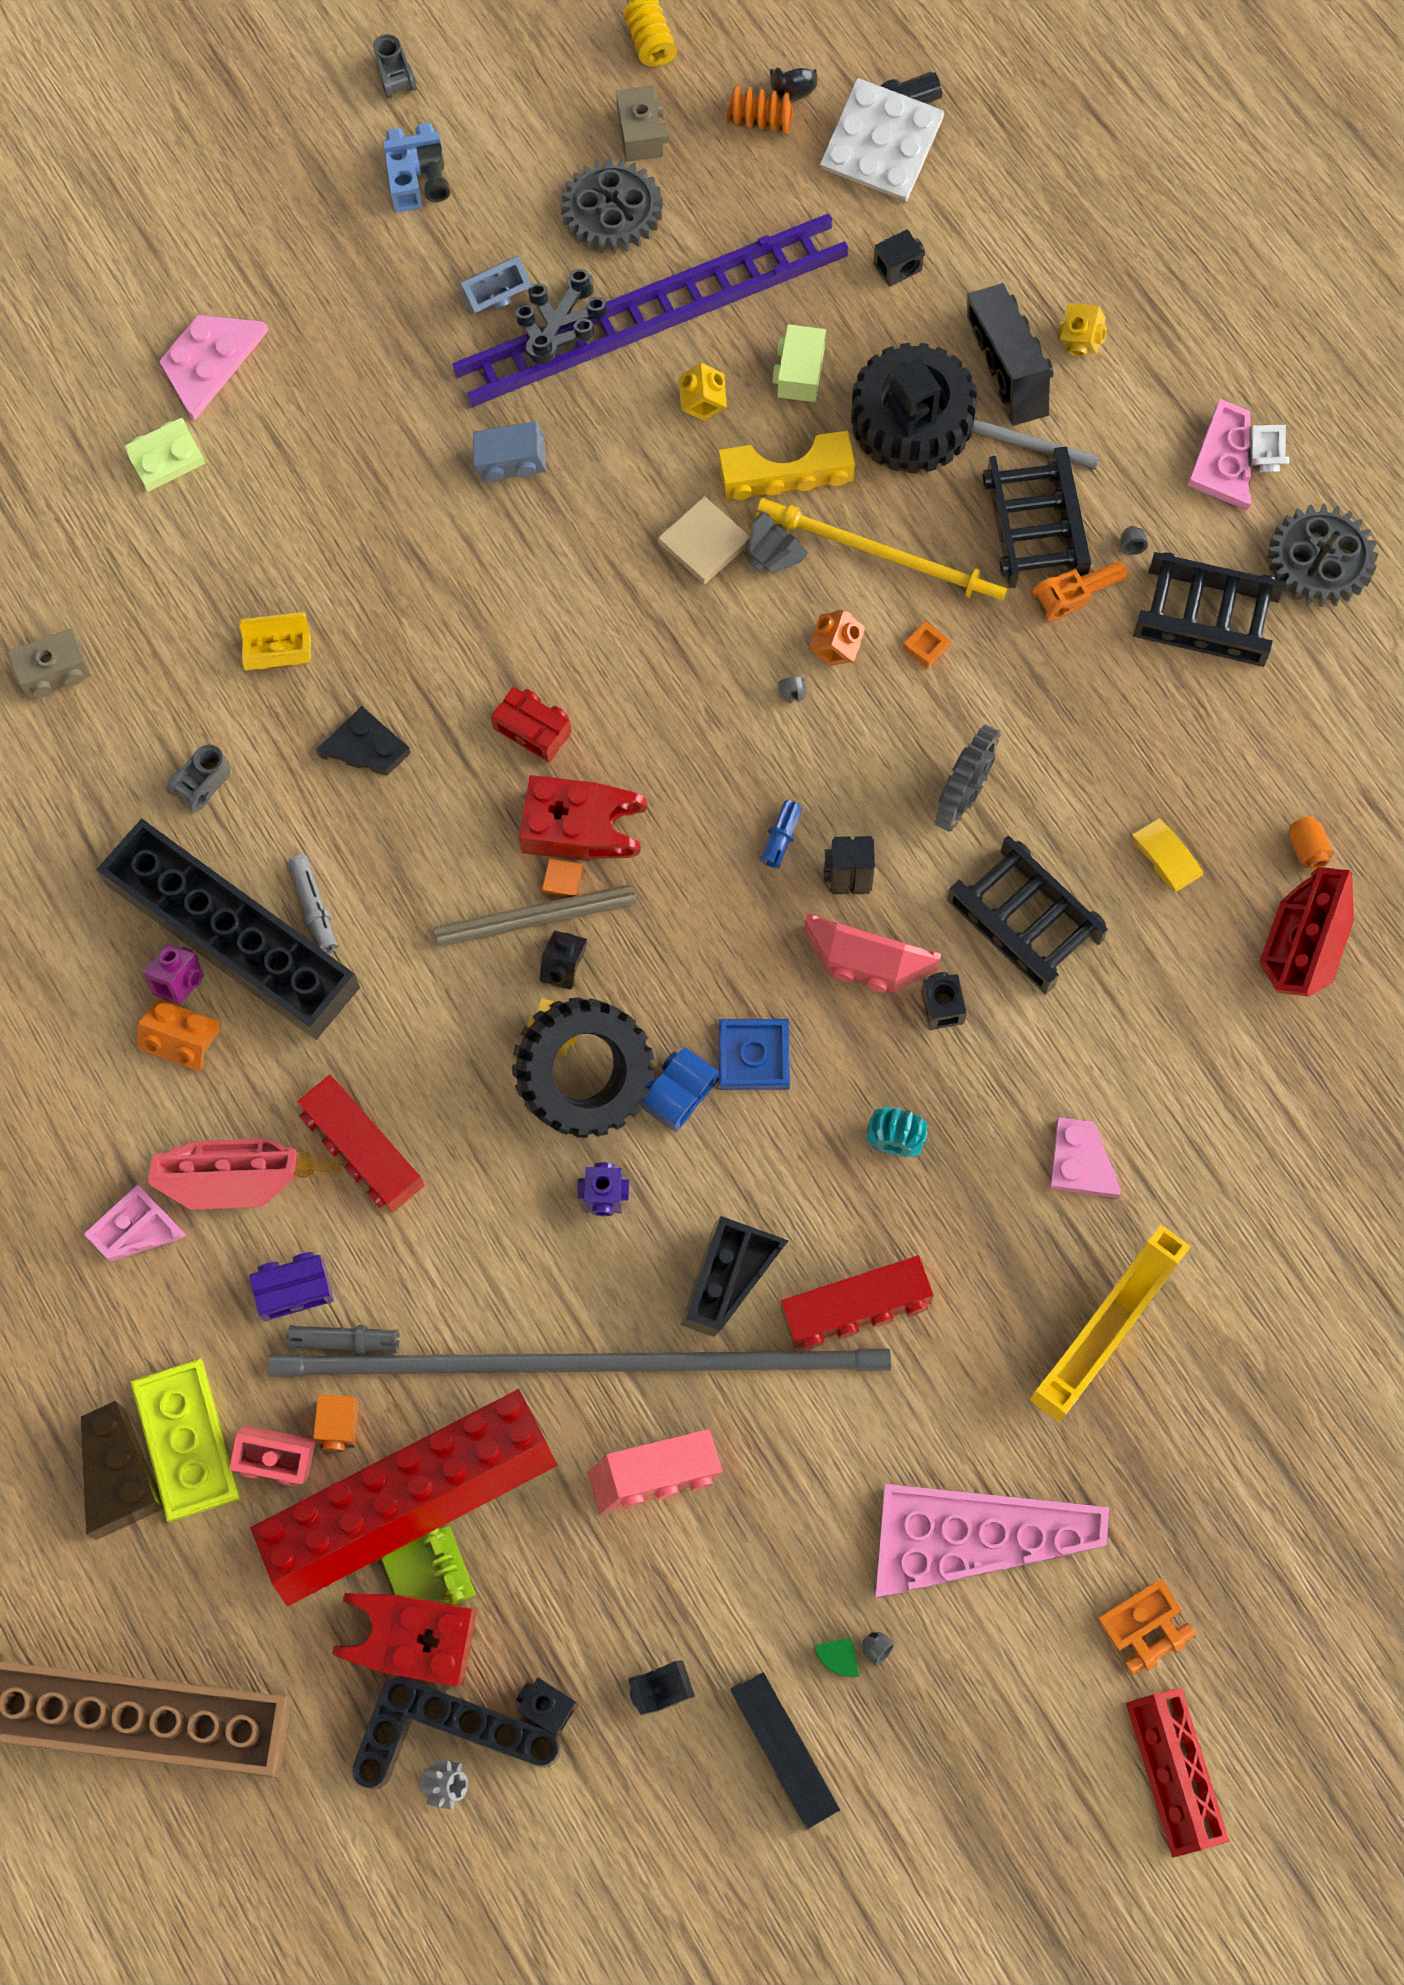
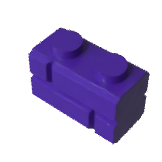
[249,1252,334,1322]

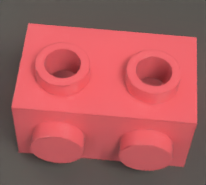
[229,1425,316,1486]

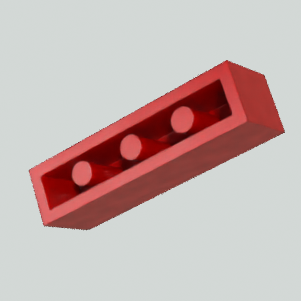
[297,1075,425,1213]
[780,1255,934,1350]

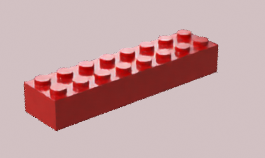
[250,1389,558,1607]

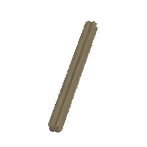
[433,884,636,946]

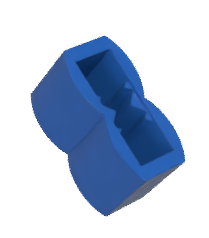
[641,1047,719,1132]

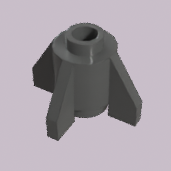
[747,511,809,574]

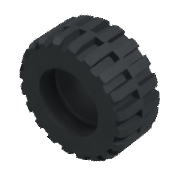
[851,343,977,473]
[512,997,655,1138]

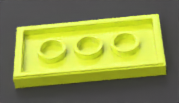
[130,1358,241,1523]

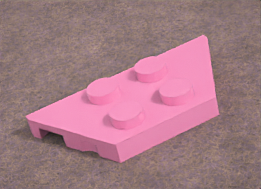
[159,315,268,420]

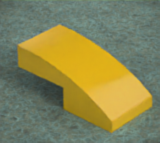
[1132,818,1203,893]

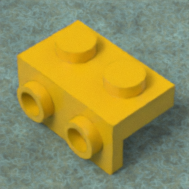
[239,612,311,670]

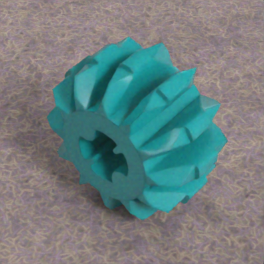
[866,1106,928,1158]

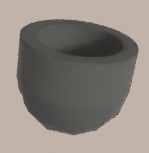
[1120,526,1148,555]
[778,677,806,703]
[862,1632,895,1666]

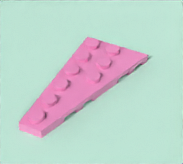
[875,1484,1109,1599]

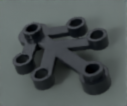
[515,269,607,364]

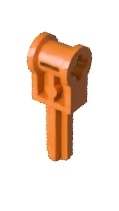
[1032,561,1128,622]

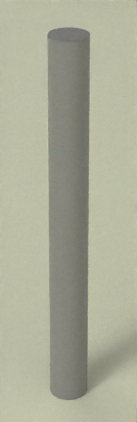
[972,419,1099,469]

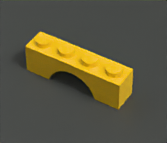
[719,430,855,501]

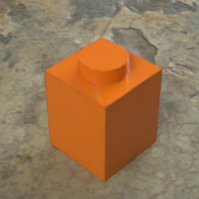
[313,1394,360,1452]

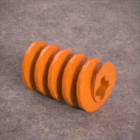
[727,84,794,135]

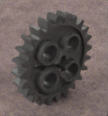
[560,158,663,254]
[1267,504,1378,607]
[934,724,1001,832]

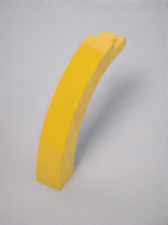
[1029,1225,1191,1423]

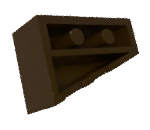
[81,1401,164,1540]

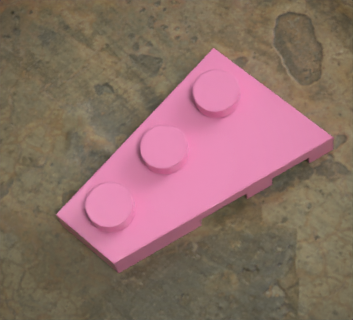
[1187,399,1251,510]

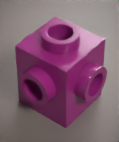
[143,943,204,1005]

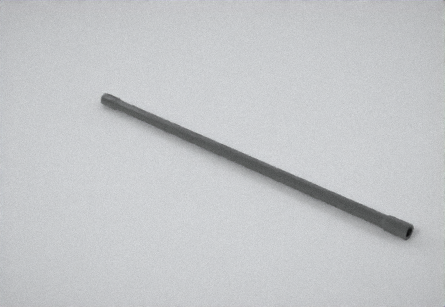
[268,1348,891,1377]

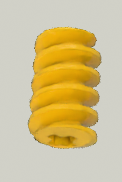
[623,0,677,67]

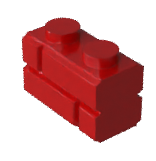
[491,687,571,762]

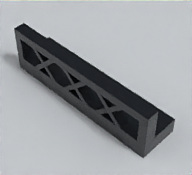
[730,1672,840,1830]

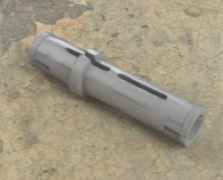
[287,854,339,954]

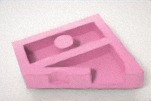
[1050,1117,1121,1198]
[84,1185,186,1262]

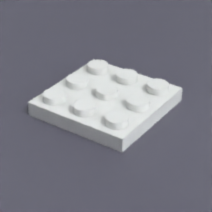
[820,78,944,202]

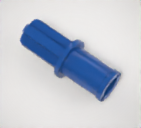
[759,800,802,869]

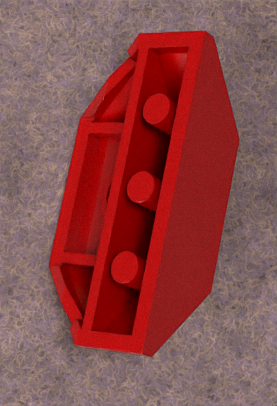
[1259,867,1354,997]

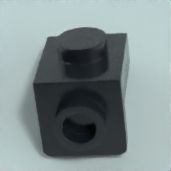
[539,930,587,989]
[628,1660,695,1715]

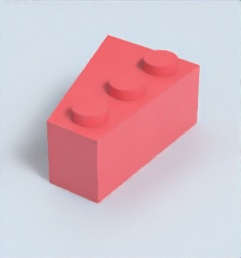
[587,1429,723,1515]

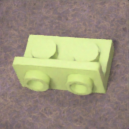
[124,418,206,492]

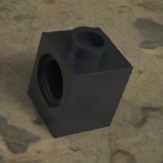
[873,229,925,287]
[921,972,967,1030]

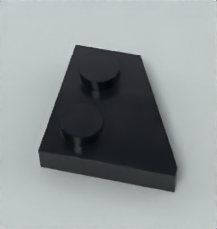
[316,706,411,776]

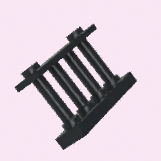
[982,446,1091,588]
[1133,552,1286,667]
[947,835,1108,995]

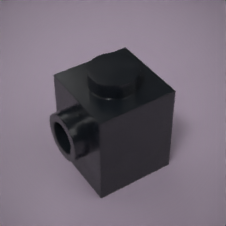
[516,1677,578,1738]

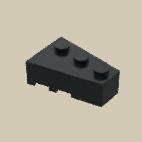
[680,1216,789,1337]

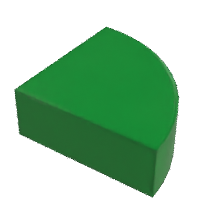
[814,1638,859,1678]

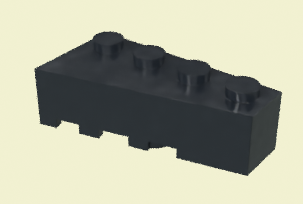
[967,283,1054,426]

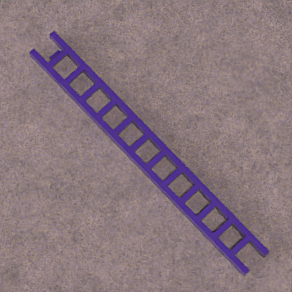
[452,213,848,408]

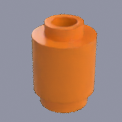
[1289,816,1334,870]

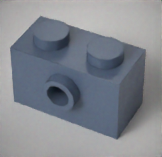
[456,256,532,314]
[473,421,546,482]

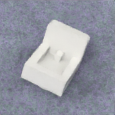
[1250,425,1289,472]

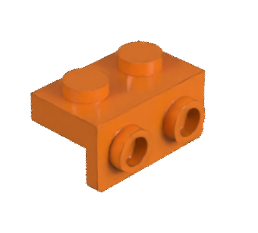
[137,998,221,1071]

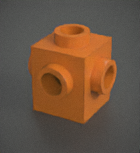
[809,610,866,666]

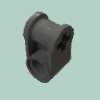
[373,34,417,99]
[167,744,231,812]

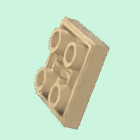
[658,496,750,585]

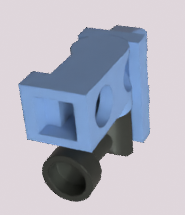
[383,123,450,213]

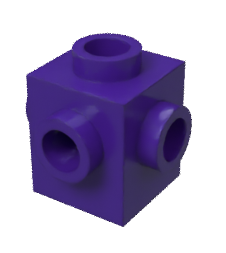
[578,1162,629,1216]

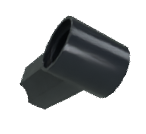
[881,72,943,104]

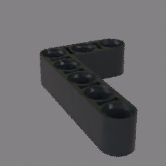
[352,1677,561,1790]

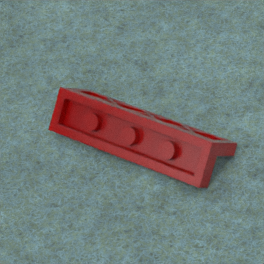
[1126,1688,1230,1858]

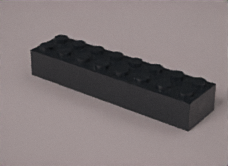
[96,818,360,1040]

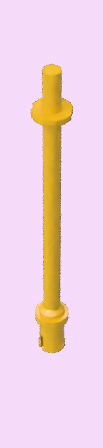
[756,497,1008,601]

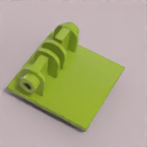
[382,1525,476,1604]

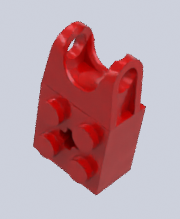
[519,775,648,861]
[332,1593,478,1687]

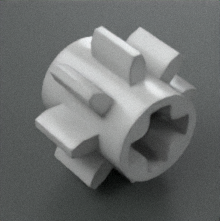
[420,1759,468,1810]

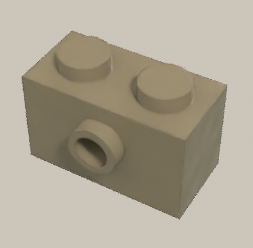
[616,85,668,162]
[8,628,92,700]

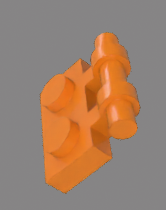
[1097,1578,1196,1675]

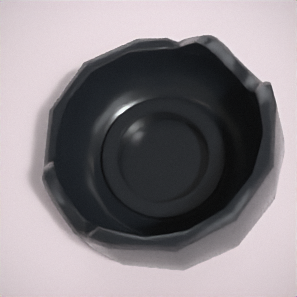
[770,68,817,101]

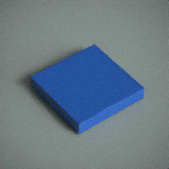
[719,1019,790,1090]

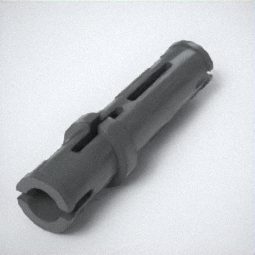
[287,1325,400,1354]

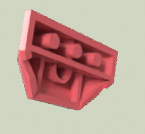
[805,913,941,993]
[148,1138,297,1210]

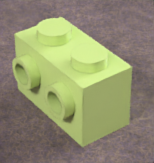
[772,324,826,402]

